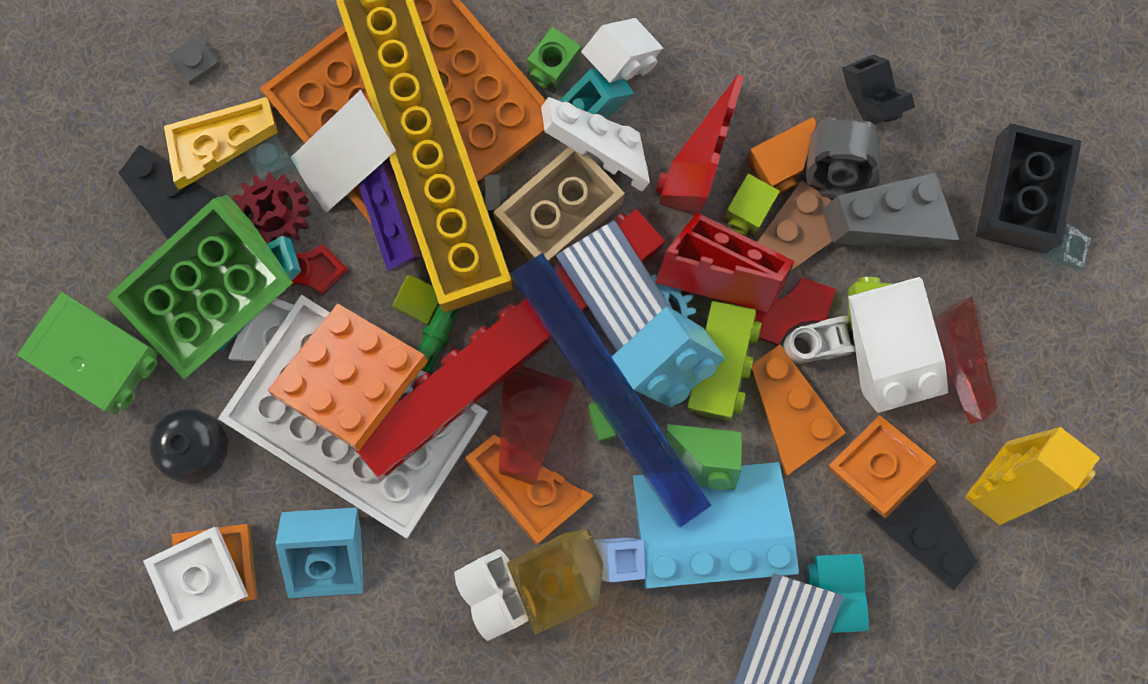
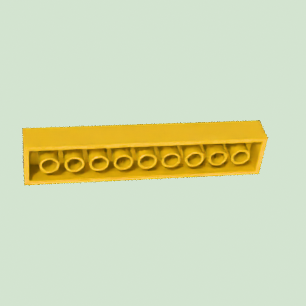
[336,0,513,313]

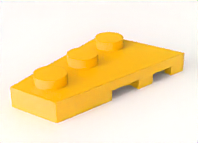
[164,97,278,190]

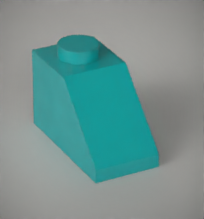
[560,68,634,118]

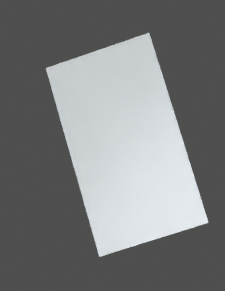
[290,90,396,213]

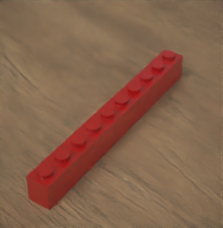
[353,209,665,482]

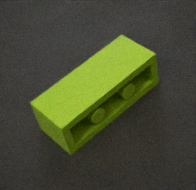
[688,301,762,422]

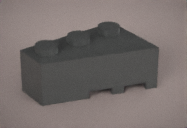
[822,172,959,251]

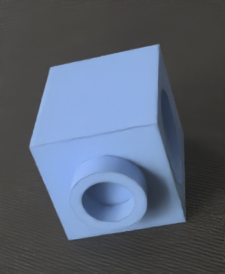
[593,537,646,582]

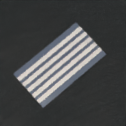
[556,220,671,352]
[734,573,844,684]

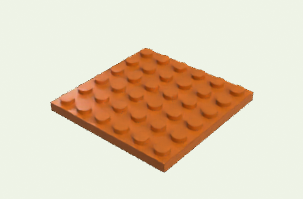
[260,0,546,227]

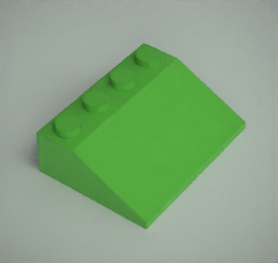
[107,195,293,380]

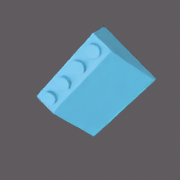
[633,462,799,588]

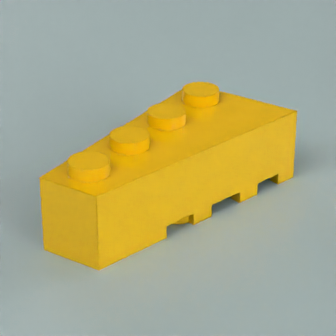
[964,427,1100,525]

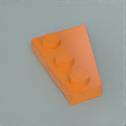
[751,344,846,476]
[465,435,593,545]

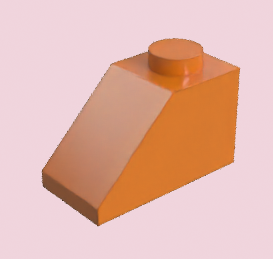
[746,117,816,195]

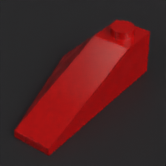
[655,74,744,215]

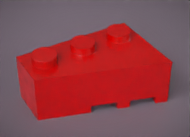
[656,212,795,312]

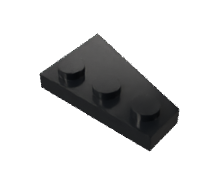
[118,145,218,240]
[865,479,978,590]

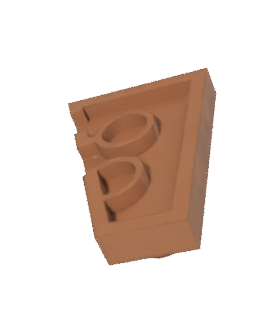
[757,180,832,272]

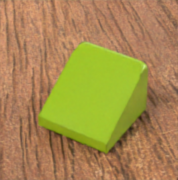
[393,274,439,325]

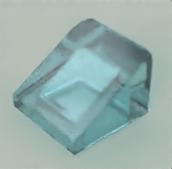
[1042,224,1091,271]

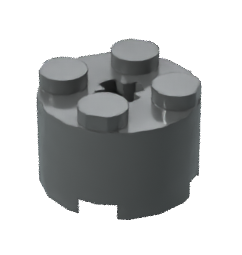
[806,117,880,199]

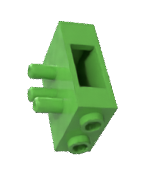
[17,292,159,415]

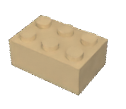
[493,147,625,275]

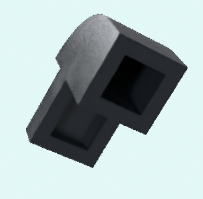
[842,54,915,125]

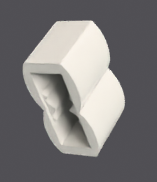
[454,549,533,641]

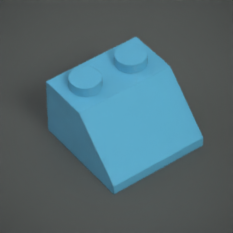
[276,507,363,598]

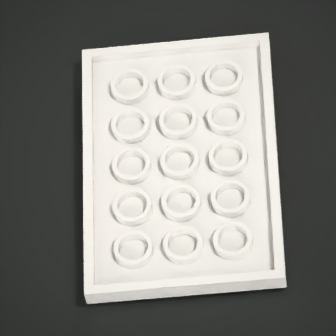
[218,295,488,539]

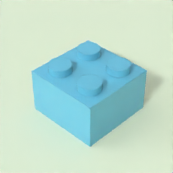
[612,306,726,408]

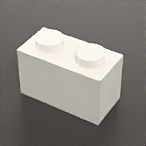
[581,18,663,83]

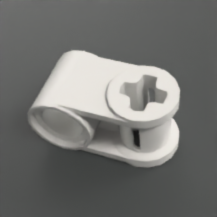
[782,316,856,364]

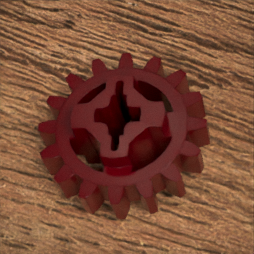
[232,172,311,244]

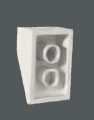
[848,277,948,413]

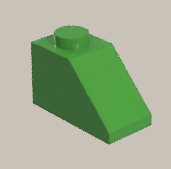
[663,424,742,490]

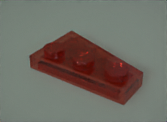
[934,297,997,424]
[499,366,573,486]

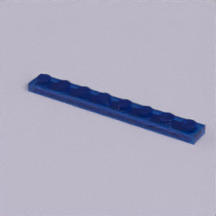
[510,253,712,527]

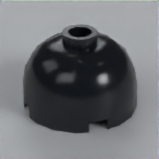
[150,410,228,483]

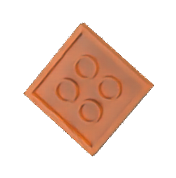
[268,303,428,452]

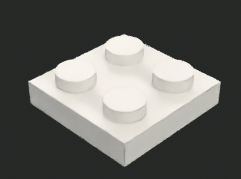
[143,527,249,632]

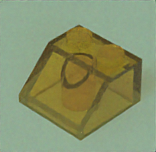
[507,529,603,635]

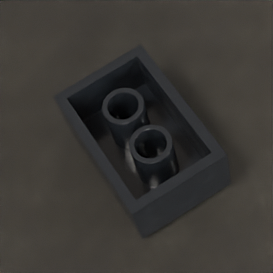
[976,123,1082,254]

